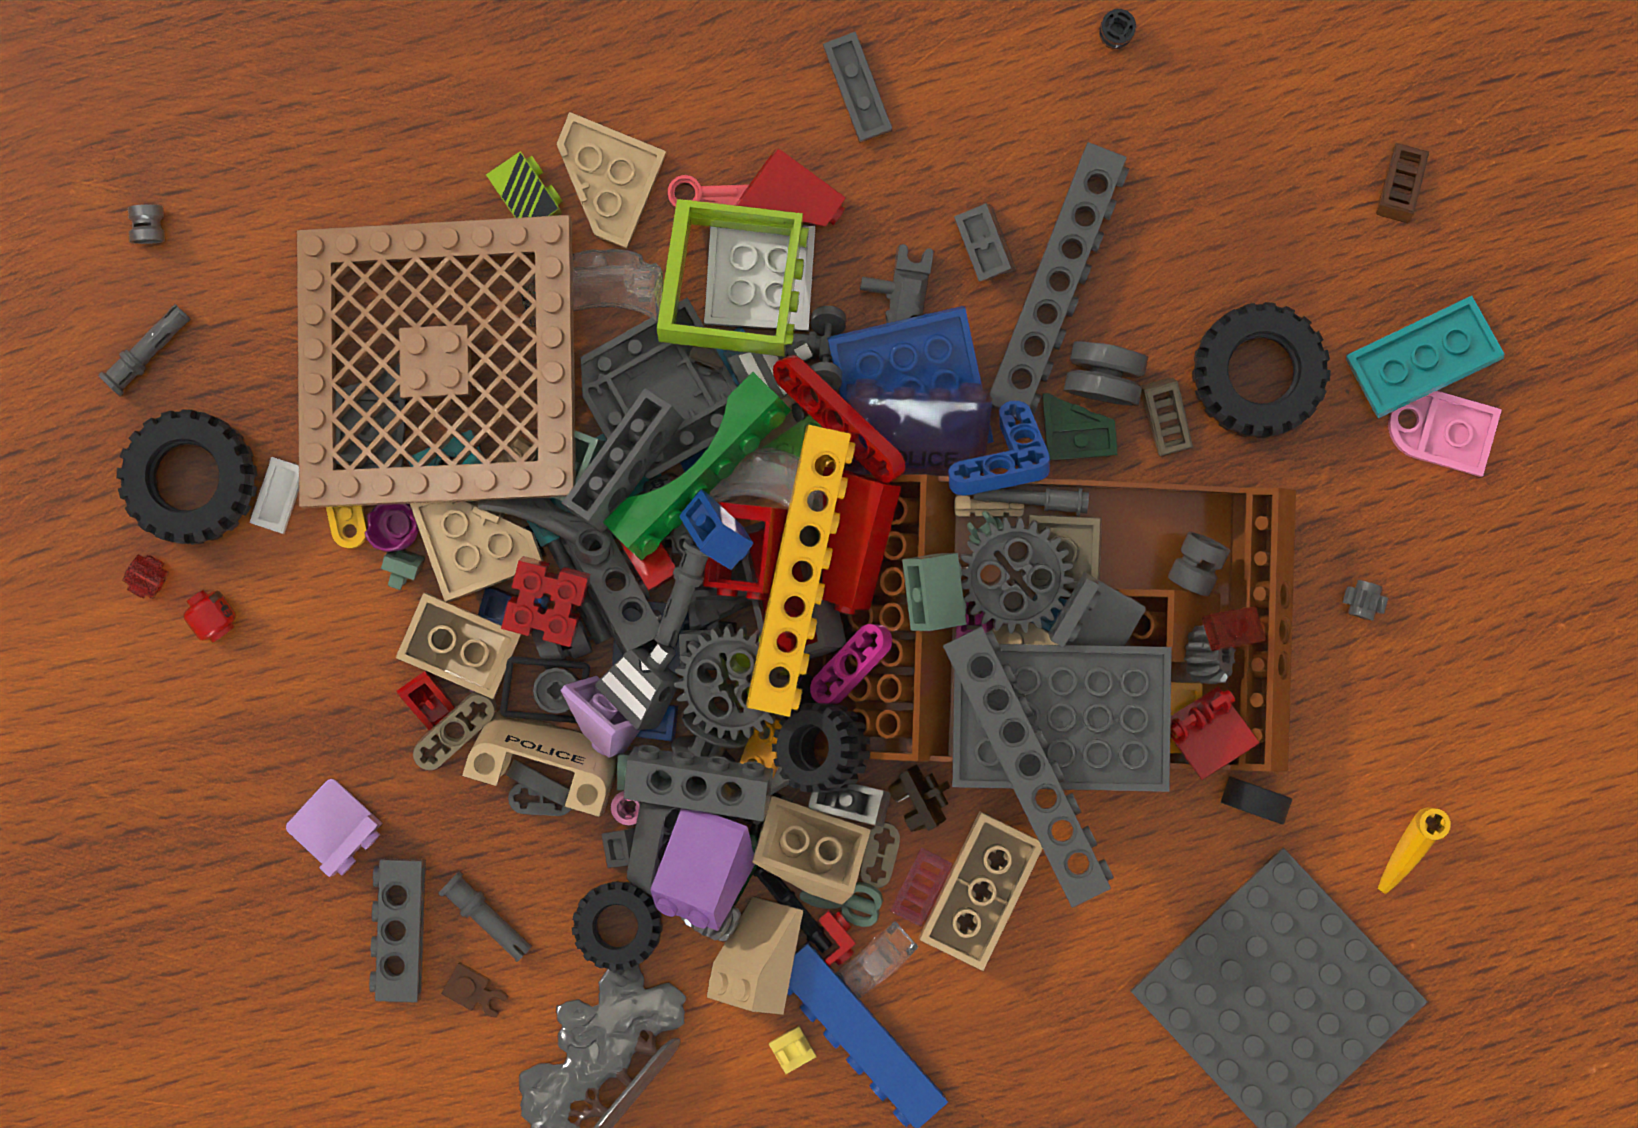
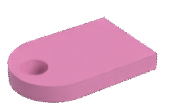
[1388,391,1502,477]

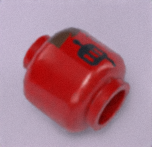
[183,589,236,643]

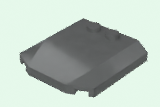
[581,297,737,480]

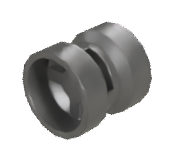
[128,205,165,244]

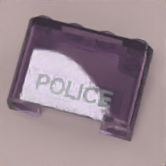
[844,379,993,476]

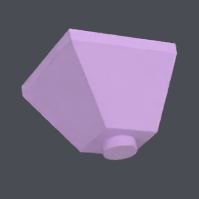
[561,676,640,758]

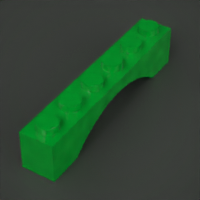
[603,372,792,561]

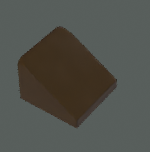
[689,346,724,373]

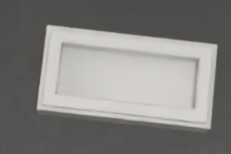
[249,457,299,534]

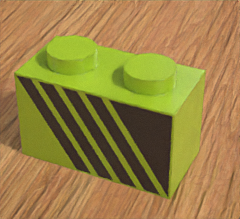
[486,151,563,218]

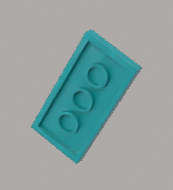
[1346,296,1505,418]

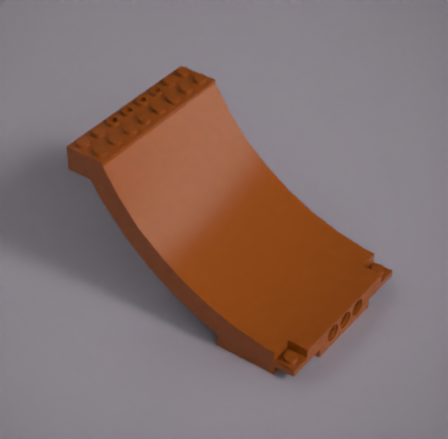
[806,474,1296,772]

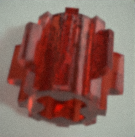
[122,554,169,599]

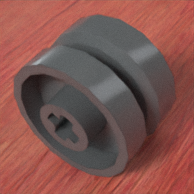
[1063,341,1149,406]

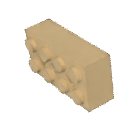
[919,811,1043,971]

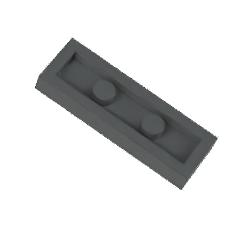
[823,32,892,143]

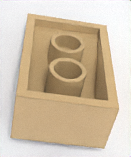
[396,593,521,699]
[752,796,871,905]
[707,897,803,1015]

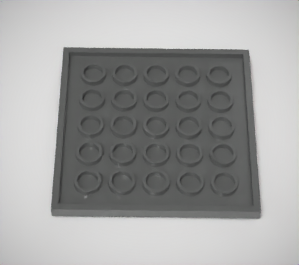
[1130,848,1427,1128]

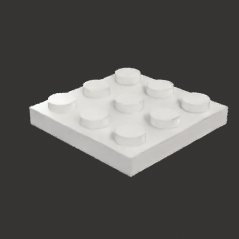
[704,225,815,331]

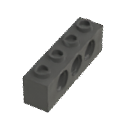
[562,389,684,533]
[560,527,663,655]
[623,745,773,821]
[369,858,426,1002]

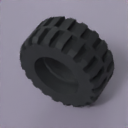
[1192,302,1331,438]
[116,409,258,545]

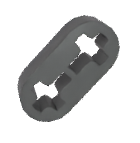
[506,759,570,806]
[508,783,572,816]

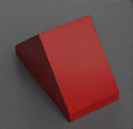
[396,671,456,731]

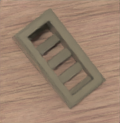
[1141,378,1193,456]

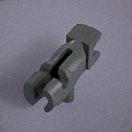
[860,244,934,323]

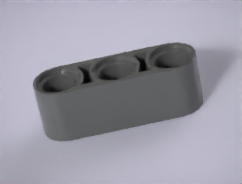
[627,802,681,896]

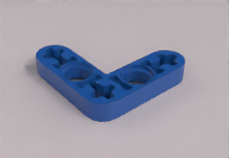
[948,401,1050,496]

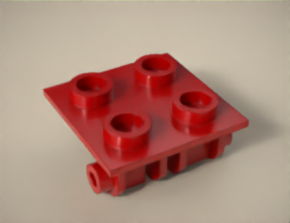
[1170,686,1259,780]

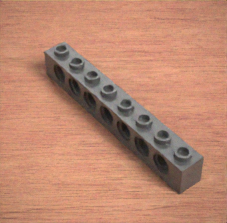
[986,142,1129,415]
[943,627,1114,908]

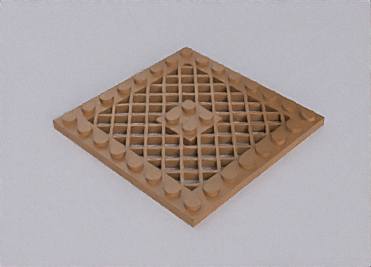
[297,215,576,508]

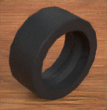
[1221,777,1292,825]

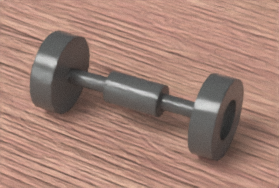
[810,306,846,391]

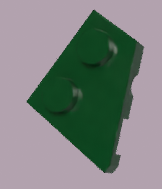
[1042,393,1118,461]

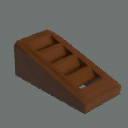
[1376,143,1429,223]

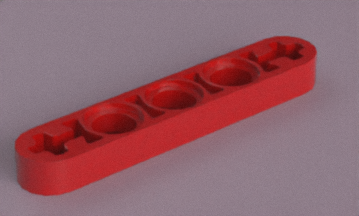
[773,355,905,483]

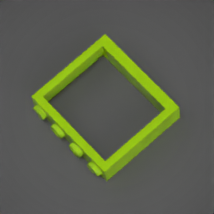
[657,199,809,357]

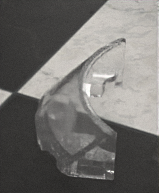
[520,249,663,327]
[709,447,823,512]

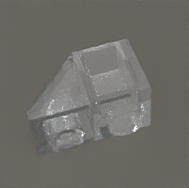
[836,921,918,998]

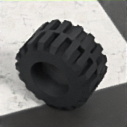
[772,703,870,792]
[572,881,663,971]

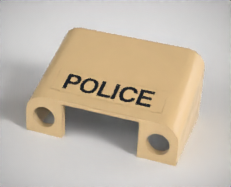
[462,711,618,817]

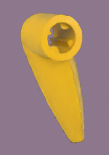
[1377,807,1451,894]

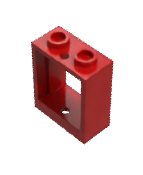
[703,502,788,600]

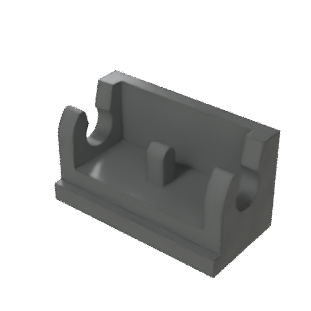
[954,203,1017,282]

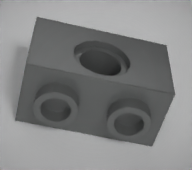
[808,784,891,827]

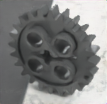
[960,517,1074,634]
[674,624,789,740]

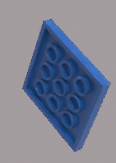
[827,306,994,473]

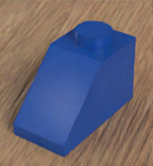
[679,489,754,570]

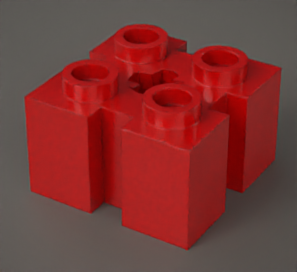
[501,556,591,647]

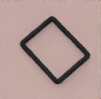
[500,656,590,723]

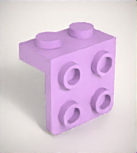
[286,779,383,877]

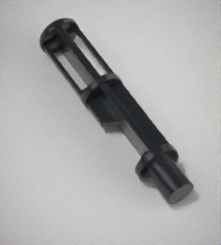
[753,866,833,953]

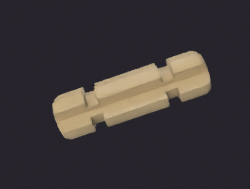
[954,495,1024,517]

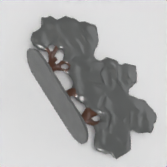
[519,965,686,1128]

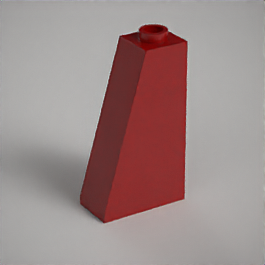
[822,466,901,615]

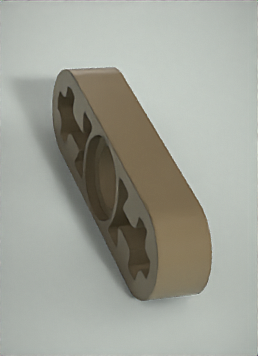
[413,691,497,770]

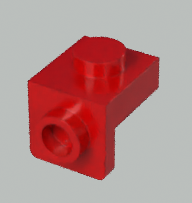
[818,909,856,966]

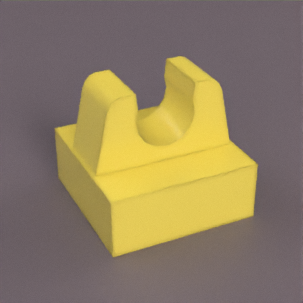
[769,1025,816,1074]

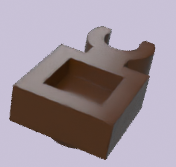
[441,962,508,1017]

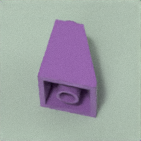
[651,808,755,931]

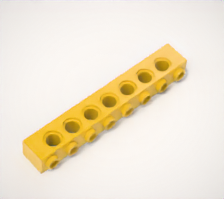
[746,425,855,717]

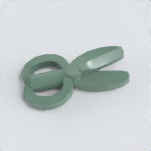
[800,882,884,927]

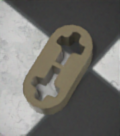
[860,822,900,888]

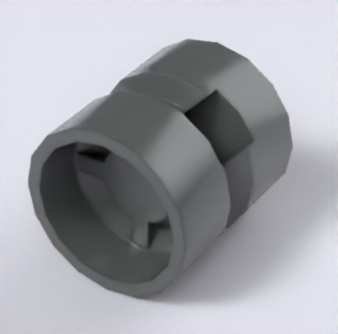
[1168,532,1230,596]
[531,611,593,670]
[533,668,580,714]

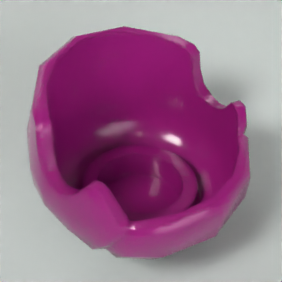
[364,504,419,553]

